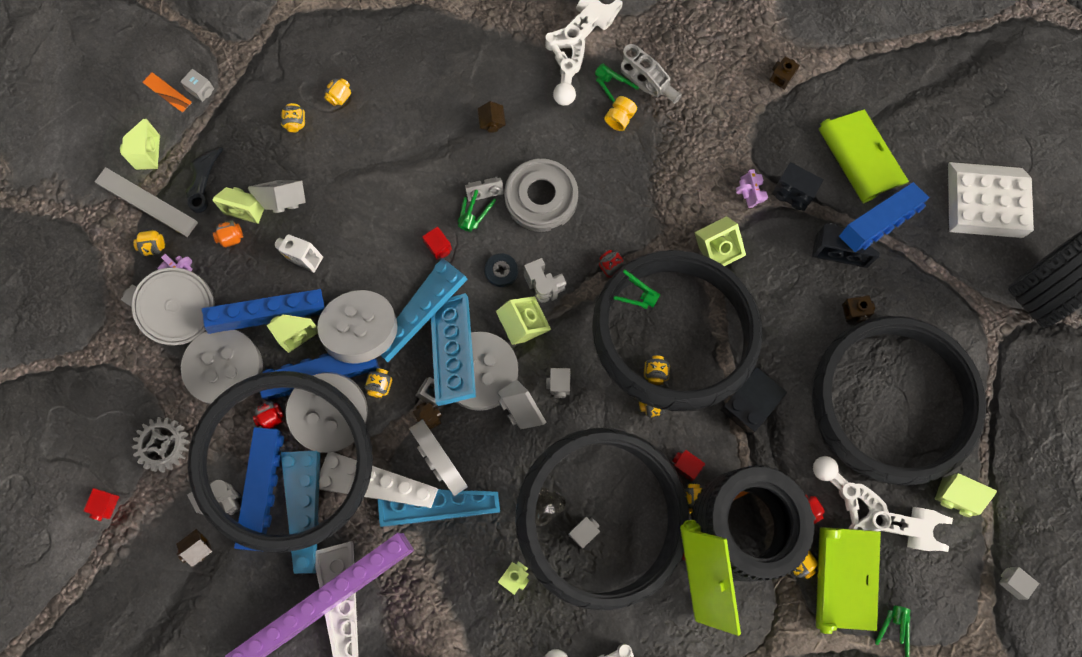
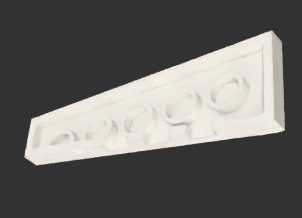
[319,452,438,508]
[315,541,358,657]

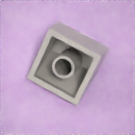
[248,180,306,213]
[497,380,547,429]

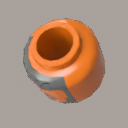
[213,221,243,247]

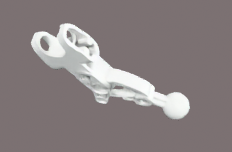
[545,0,623,106]
[813,456,953,552]

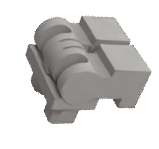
[524,258,567,303]
[187,480,241,515]

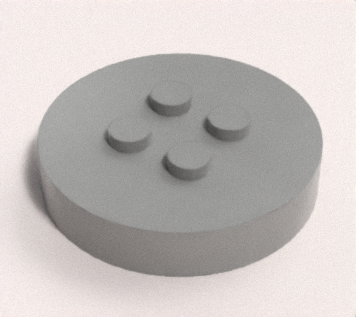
[132,268,215,345]
[317,290,398,363]
[181,330,263,405]
[456,332,518,410]
[286,372,368,453]
[409,419,468,496]

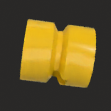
[604,96,637,131]

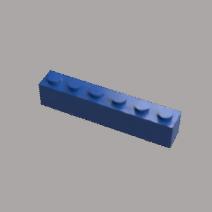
[839,182,930,253]
[202,289,324,334]
[260,353,379,401]
[234,427,284,552]

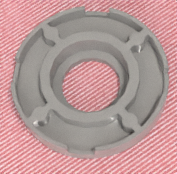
[504,159,578,232]

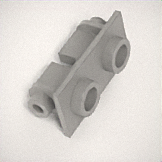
[465,177,504,202]

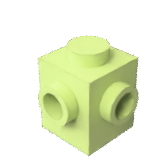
[498,561,530,595]

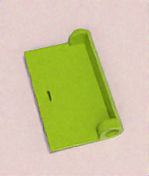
[819,109,909,203]
[680,520,741,636]
[816,527,881,634]

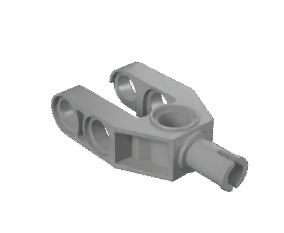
[620,44,682,104]

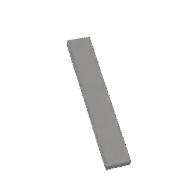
[95,167,198,237]

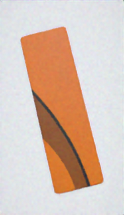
[143,73,192,112]

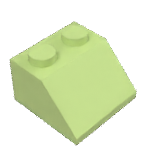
[120,119,160,170]
[213,187,264,224]
[694,216,746,266]
[496,296,551,345]
[267,314,318,353]
[935,473,997,517]

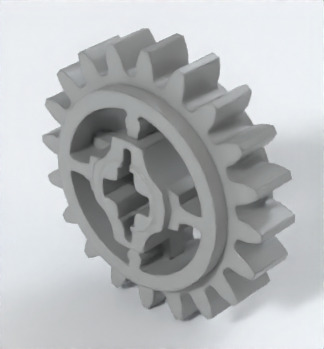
[132,417,190,472]

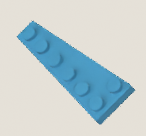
[381,258,468,362]
[281,450,320,574]
[378,489,500,527]

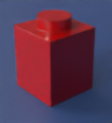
[422,226,452,260]
[672,450,705,482]
[84,488,120,521]

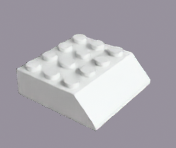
[948,162,1034,238]

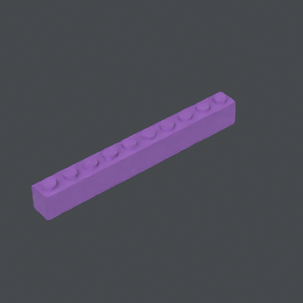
[225,533,414,657]

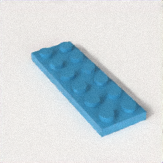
[431,293,476,406]

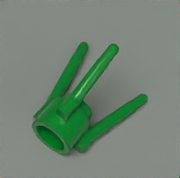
[595,63,639,103]
[458,190,496,232]
[613,269,660,309]
[875,606,911,657]

